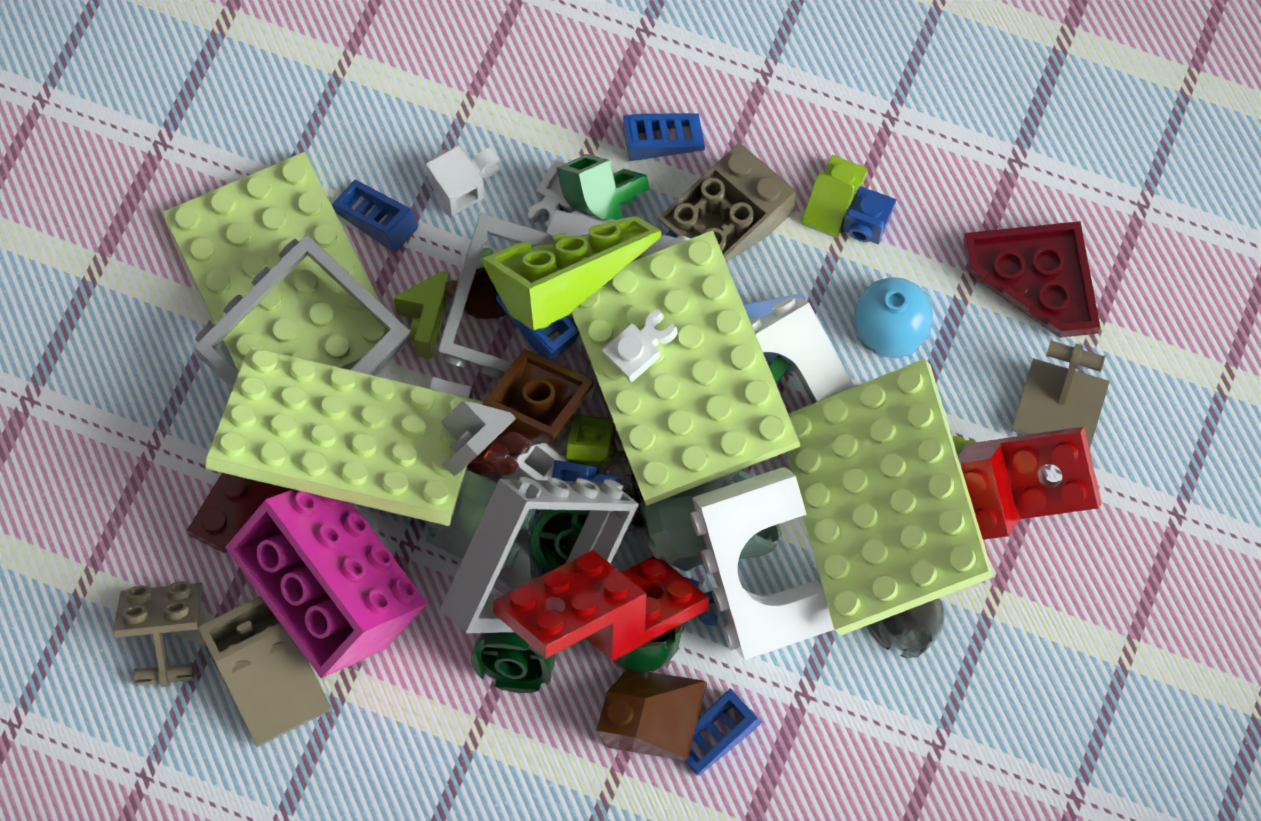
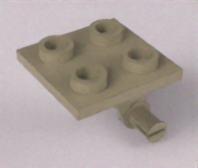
[1011,340,1110,449]
[113,581,203,687]

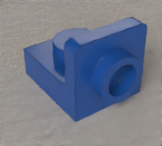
[843,186,897,245]

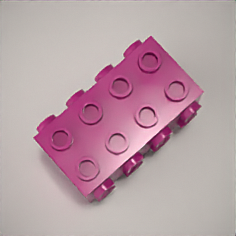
[225,489,428,679]

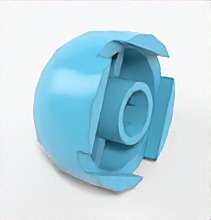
[853,277,933,358]

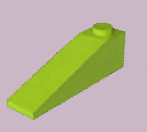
[482,216,661,331]

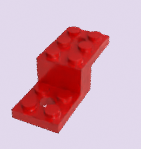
[958,426,1102,540]
[493,550,709,661]

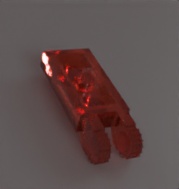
[467,431,532,475]

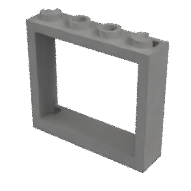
[437,213,597,399]
[194,234,411,389]
[440,477,639,633]

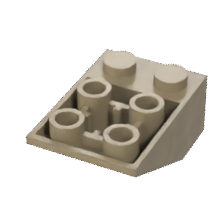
[658,142,796,262]
[197,596,332,747]

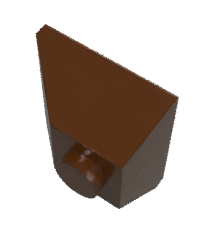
[482,348,594,449]
[596,670,707,761]

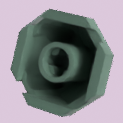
[426,469,536,569]
[640,470,782,571]

